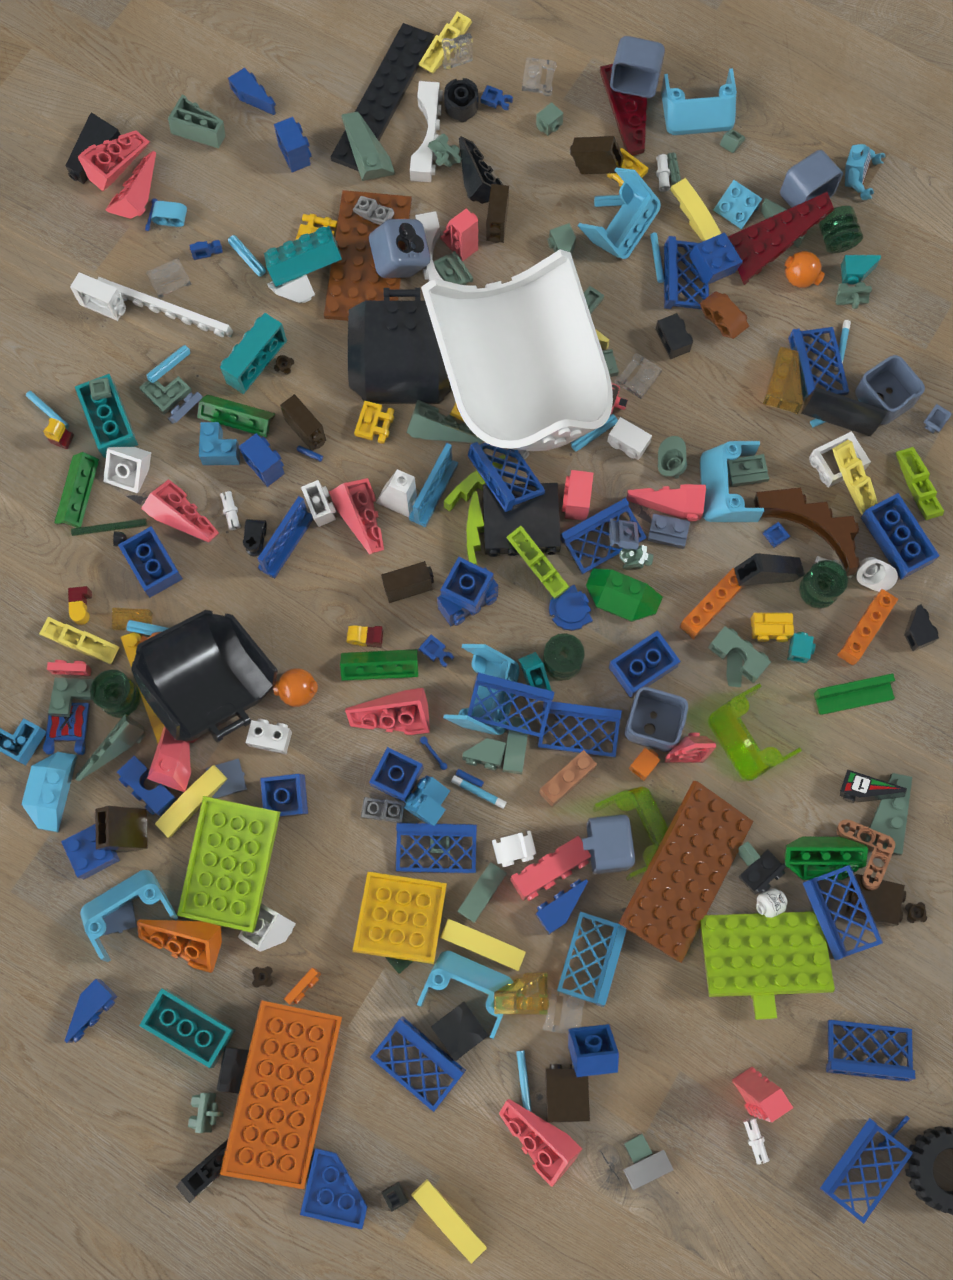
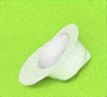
[856,557,898,592]

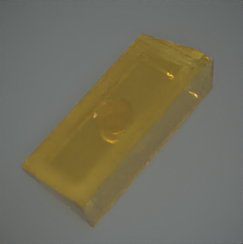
[112,608,153,630]

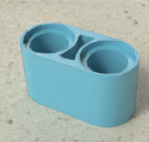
[151,201,187,227]

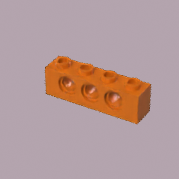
[680,568,744,640]
[837,589,898,666]

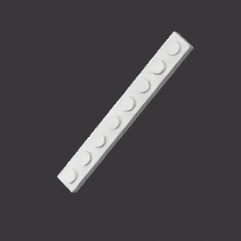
[98,277,233,337]

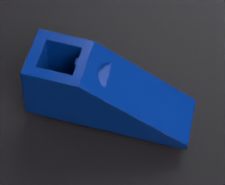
[228,68,276,115]
[535,879,588,935]
[65,979,118,1043]

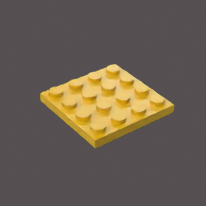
[353,872,447,964]

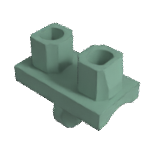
[428,134,462,167]
[835,282,872,309]
[619,545,654,570]
[188,1092,224,1133]

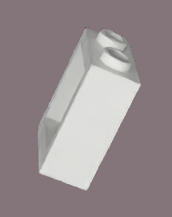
[70,272,126,321]
[809,431,871,488]

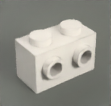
[607,417,652,460]
[301,480,336,527]
[246,719,292,754]

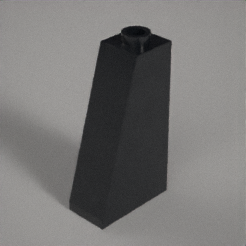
[65,112,121,184]
[734,553,805,586]

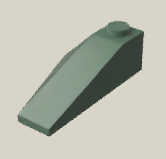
[341,112,395,181]
[406,400,483,443]
[76,714,145,781]

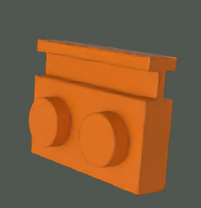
[284,968,321,1005]

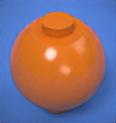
[784,251,825,288]
[273,668,318,707]

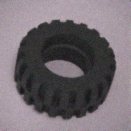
[905,1126,953,1215]

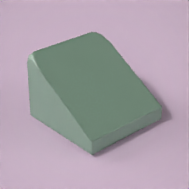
[720,129,746,153]

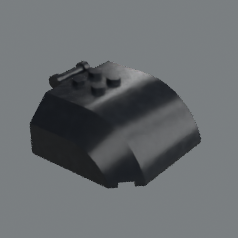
[348,288,453,404]
[131,610,278,743]

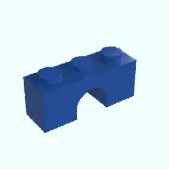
[117,756,177,817]

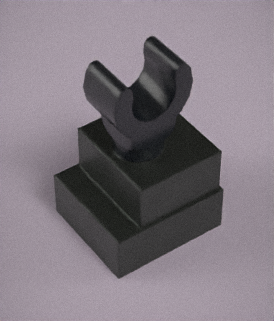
[382,1182,409,1212]

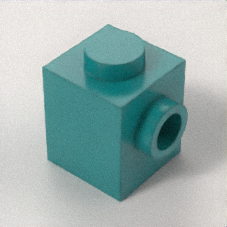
[787,632,816,663]

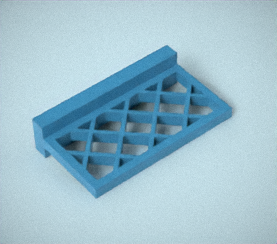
[409,443,458,527]
[557,912,627,1007]

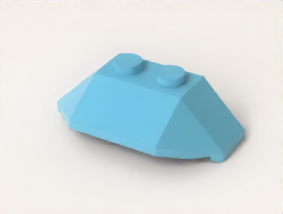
[21,752,78,832]

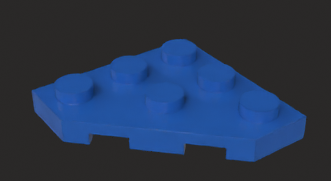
[300,1148,368,1229]

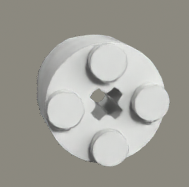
[492,830,537,867]

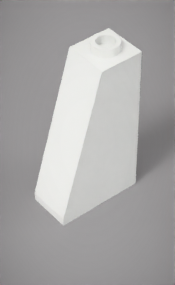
[376,469,417,517]

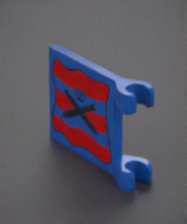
[43,703,90,755]

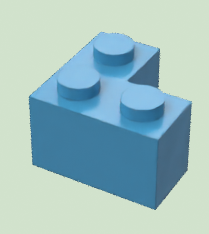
[199,422,240,465]
[0,718,46,766]
[404,775,450,826]

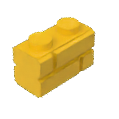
[751,613,794,642]

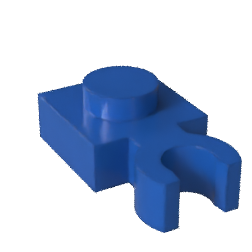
[480,85,513,110]
[189,240,223,260]
[419,635,454,668]

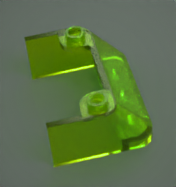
[708,683,802,781]
[593,786,668,881]

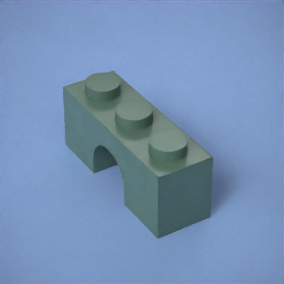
[708,626,771,684]

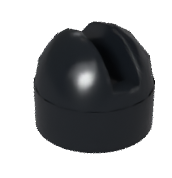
[113,531,127,546]

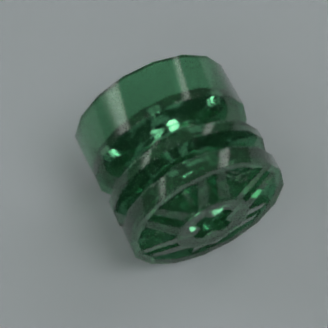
[818,206,863,253]
[799,560,848,609]
[543,633,585,681]
[90,669,141,718]

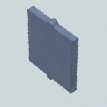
[205,758,247,799]
[103,901,137,935]

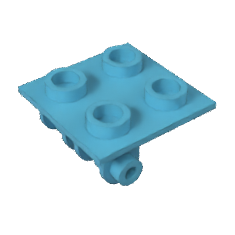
[713,180,762,229]

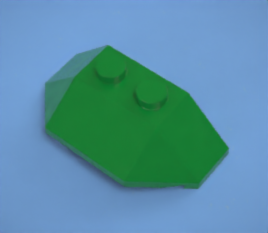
[586,568,663,622]
[785,836,868,880]

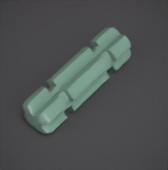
[667,152,681,185]

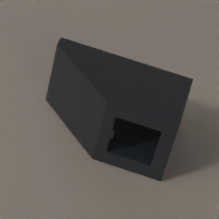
[904,604,939,651]

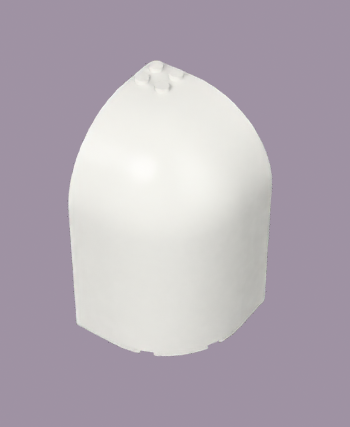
[421,249,613,451]

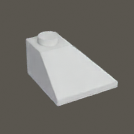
[267,274,315,303]
[103,447,151,493]
[238,903,296,952]

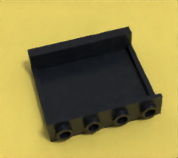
[483,483,561,557]

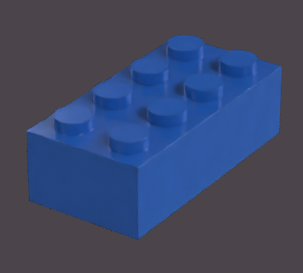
[860,493,940,580]

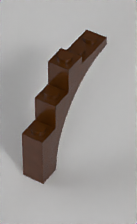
[754,487,860,576]

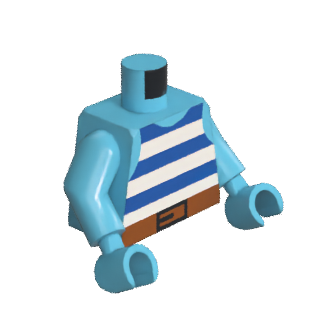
[845,144,885,200]

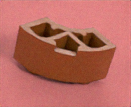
[699,291,750,339]

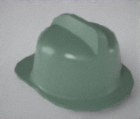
[658,436,687,479]

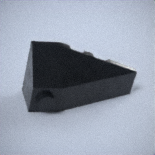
[459,136,503,204]

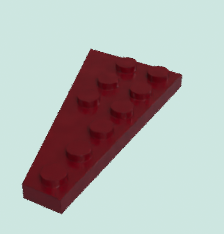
[600,64,647,156]
[728,192,834,285]

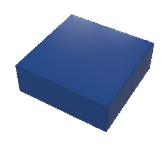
[763,522,790,548]

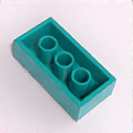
[264,226,342,287]
[220,312,287,395]
[75,374,139,458]
[139,988,236,1068]

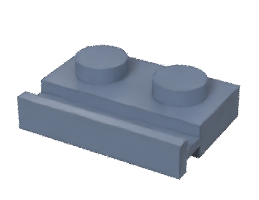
[167,392,203,424]
[647,513,690,549]
[609,518,639,550]

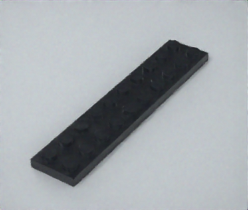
[331,23,434,171]

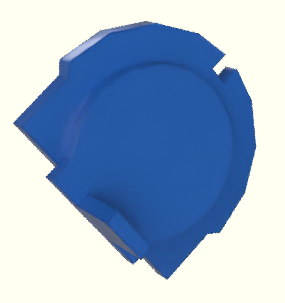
[549,585,593,631]

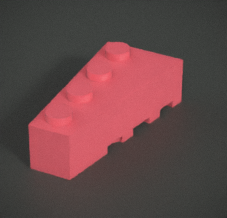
[510,836,591,901]
[732,1067,793,1123]

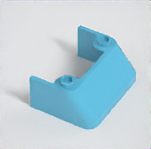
[661,68,737,135]
[578,167,661,259]
[700,441,764,522]
[443,644,520,735]
[80,870,179,962]
[417,951,514,1039]

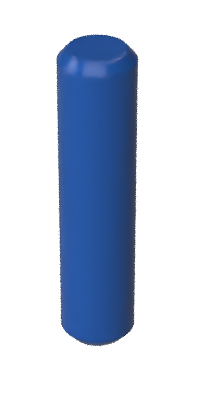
[297,445,323,462]
[456,769,484,787]

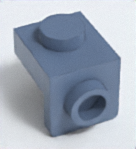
[923,404,952,434]

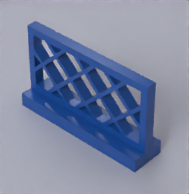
[664,236,709,309]
[788,327,849,401]
[467,442,545,512]
[257,496,314,579]
[560,498,647,574]
[467,672,555,738]
[538,701,622,757]
[396,823,477,873]
[803,865,883,961]
[370,1016,466,1112]
[826,1020,915,1082]
[820,1118,913,1224]

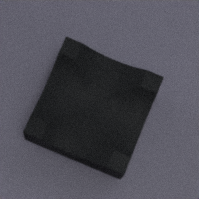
[431,1002,489,1061]
[216,1047,249,1094]

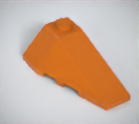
[137,919,222,973]

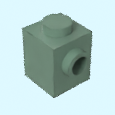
[536,102,564,136]

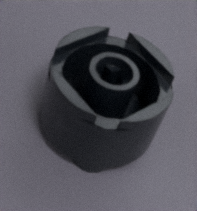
[444,78,479,122]

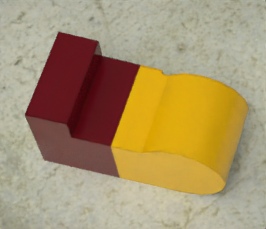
[43,418,74,449]
[68,586,92,625]
[346,625,384,648]

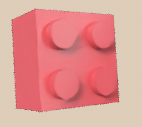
[562,470,594,521]

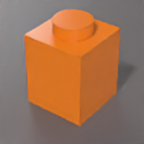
[629,748,660,781]

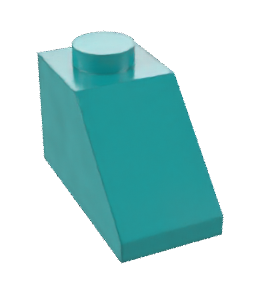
[841,255,881,285]
[518,652,552,700]

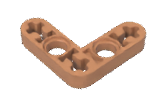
[837,819,895,890]

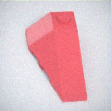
[78,130,150,191]
[106,151,156,219]
[329,478,384,554]
[141,479,219,542]
[626,484,706,522]
[345,688,430,735]
[147,726,191,792]
[664,733,716,763]
[499,1099,582,1187]

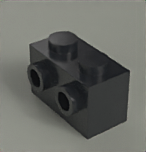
[655,313,693,359]

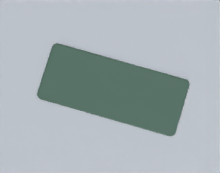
[726,652,743,687]

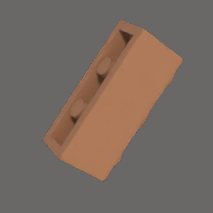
[539,750,597,807]

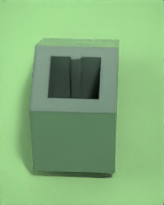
[547,223,576,255]
[462,738,506,770]

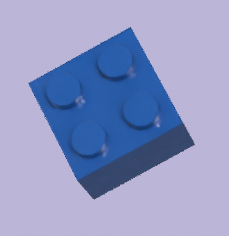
[274,117,312,172]
[689,232,743,285]
[239,433,285,487]
[440,557,494,614]
[369,747,424,803]
[260,774,308,817]
[61,824,120,880]
[568,1024,619,1077]

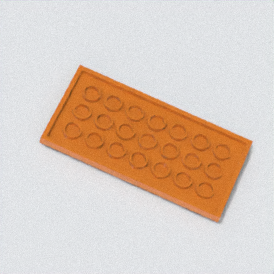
[220,1000,342,1189]

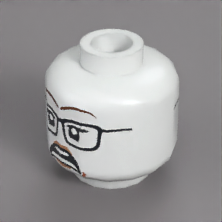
[756,888,787,918]

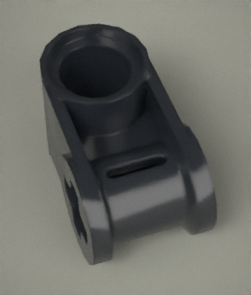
[243,519,267,557]

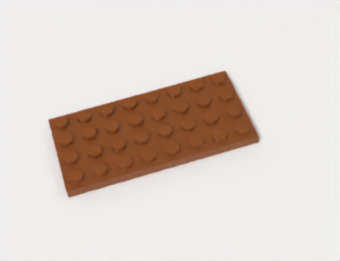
[324,190,412,321]
[618,781,754,963]

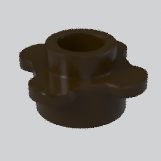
[274,355,294,374]
[905,902,927,923]
[252,966,273,988]

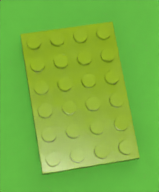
[177,796,280,933]
[700,911,835,997]

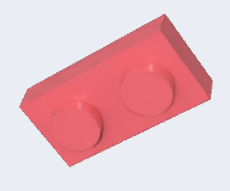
[47,660,91,676]

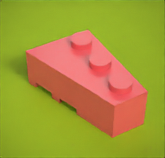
[440,208,479,262]

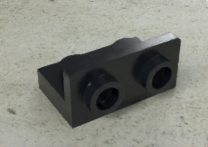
[739,849,787,895]

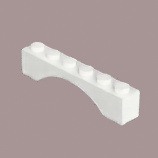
[410,81,443,182]
[415,211,443,281]

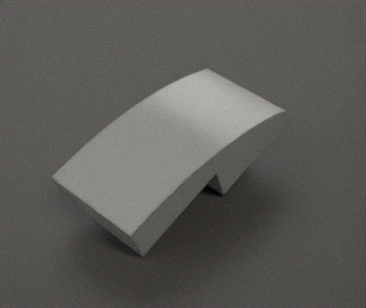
[353,196,394,225]
[361,797,405,823]
[624,1150,673,1190]

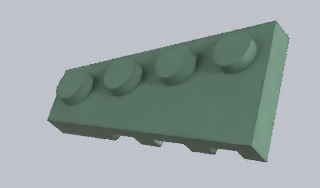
[864,773,912,855]

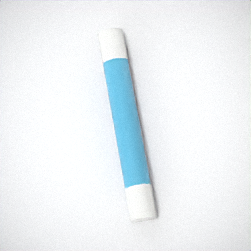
[834,320,851,371]
[451,775,507,809]

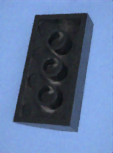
[801,387,887,436]

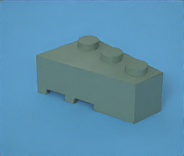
[168,94,226,149]

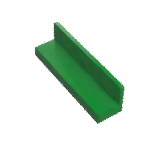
[197,395,275,437]
[54,452,99,528]
[340,649,418,681]
[814,673,895,715]

